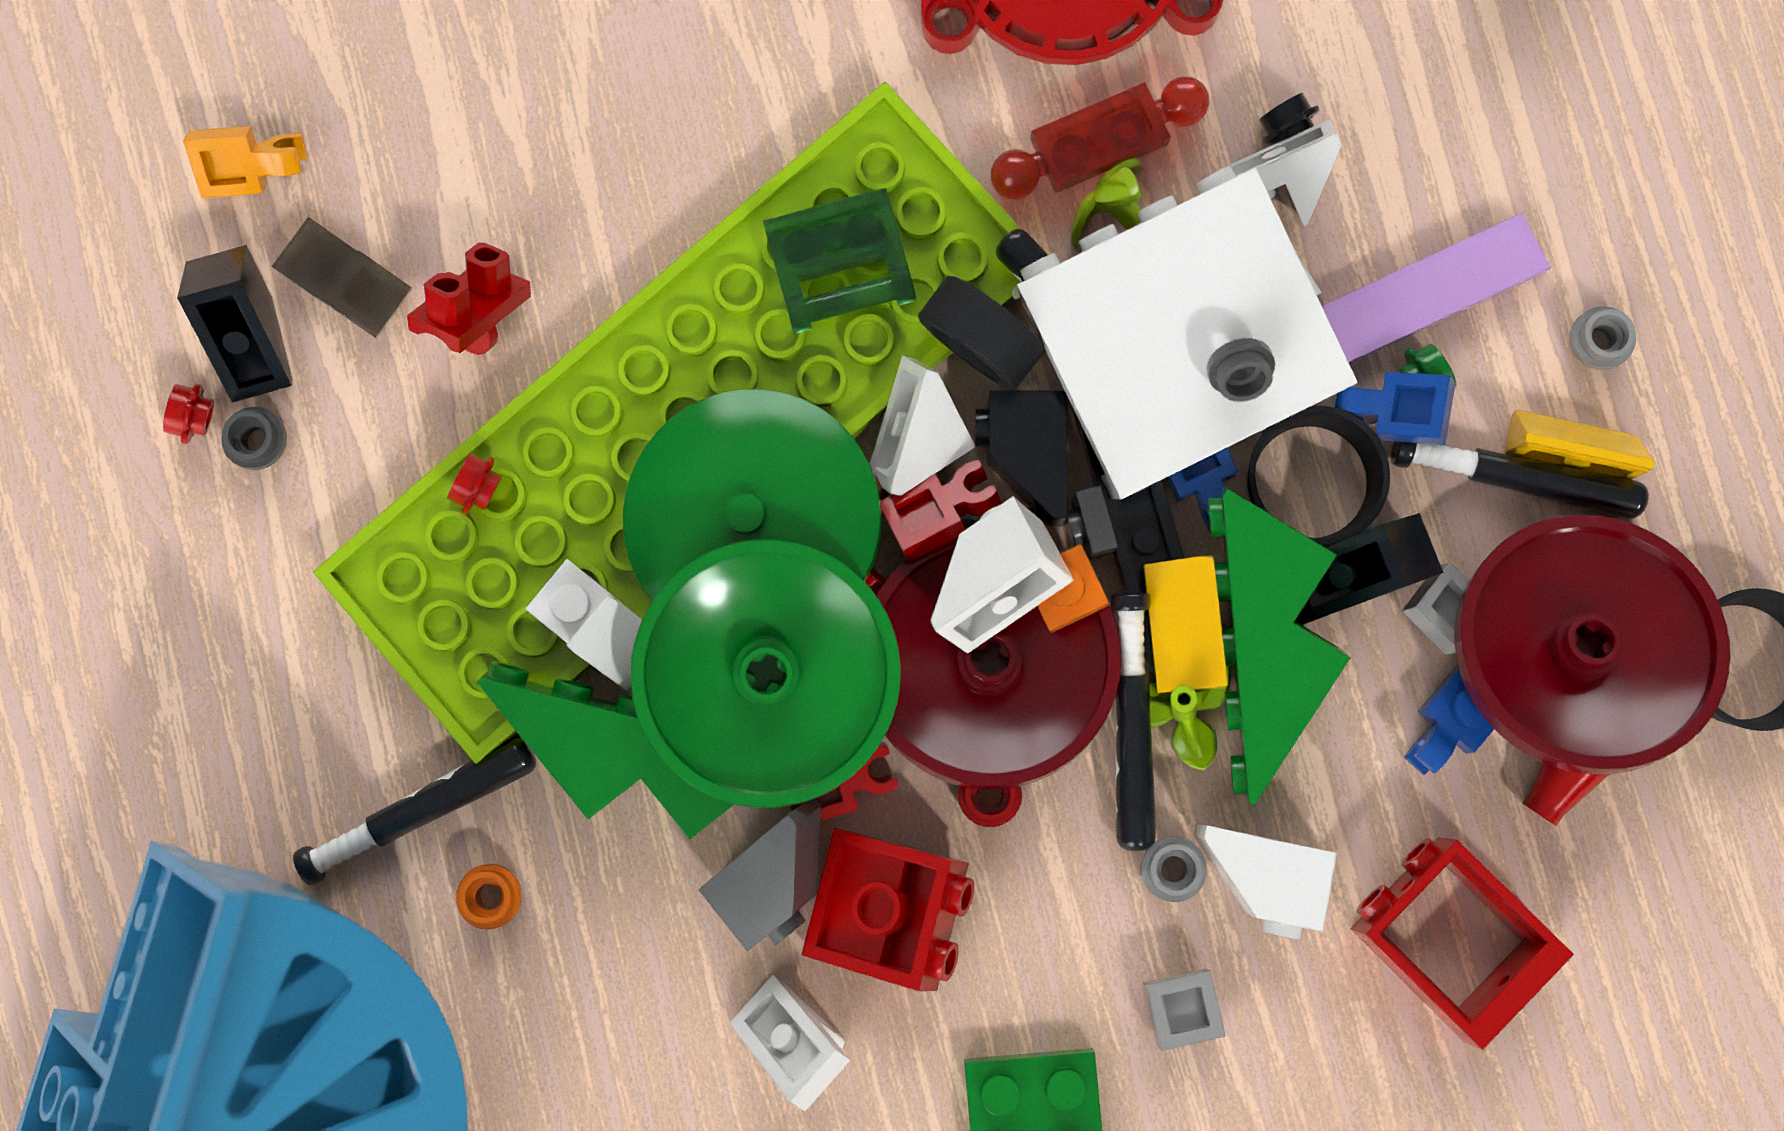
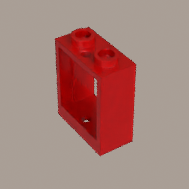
[1350,837,1574,1050]

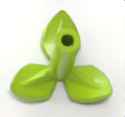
[1071,158,1144,247]
[1150,666,1231,770]

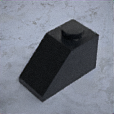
[177,245,293,403]
[975,390,1067,526]
[1297,513,1444,625]

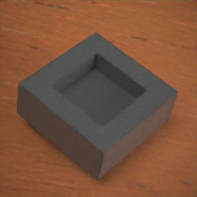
[1065,485,1118,560]

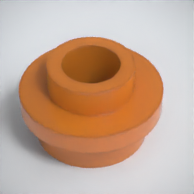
[456,864,522,930]

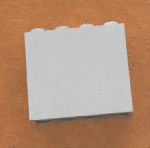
[1011,166,1358,499]

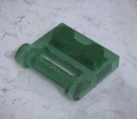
[763,188,917,334]

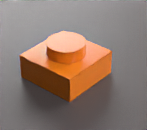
[1038,544,1110,633]

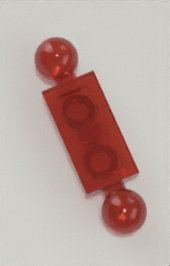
[990,76,1210,200]

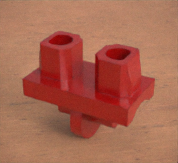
[407,242,531,355]

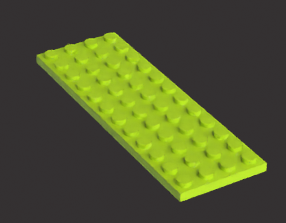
[312,81,1021,764]

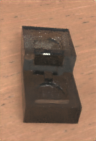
[271,217,412,339]

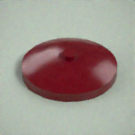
[1455,515,1731,775]
[876,537,1121,790]

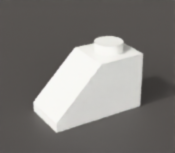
[931,497,1074,653]
[1194,824,1337,940]

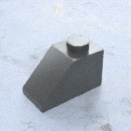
[698,798,821,952]

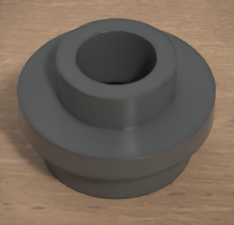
[1206,338,1275,402]
[221,407,287,470]

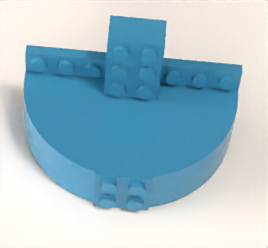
[16,841,468,1131]

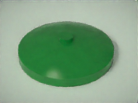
[623,389,882,601]
[631,539,901,808]

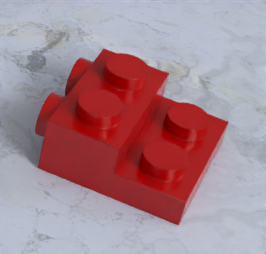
[801,828,975,992]

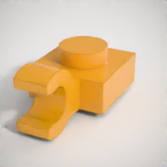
[183,126,308,198]

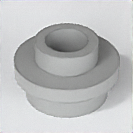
[1570,306,1636,370]
[1141,836,1207,902]

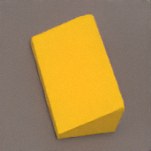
[1505,410,1655,479]
[1143,555,1227,694]

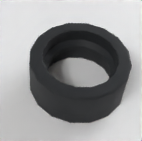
[918,276,1044,391]

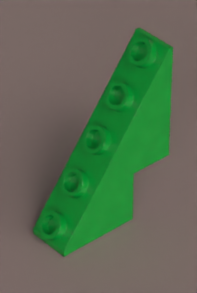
[1208,486,1351,806]
[477,662,735,839]

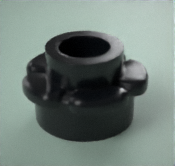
[1259,93,1320,143]

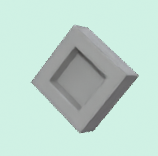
[1402,562,1469,655]
[1143,968,1226,1051]

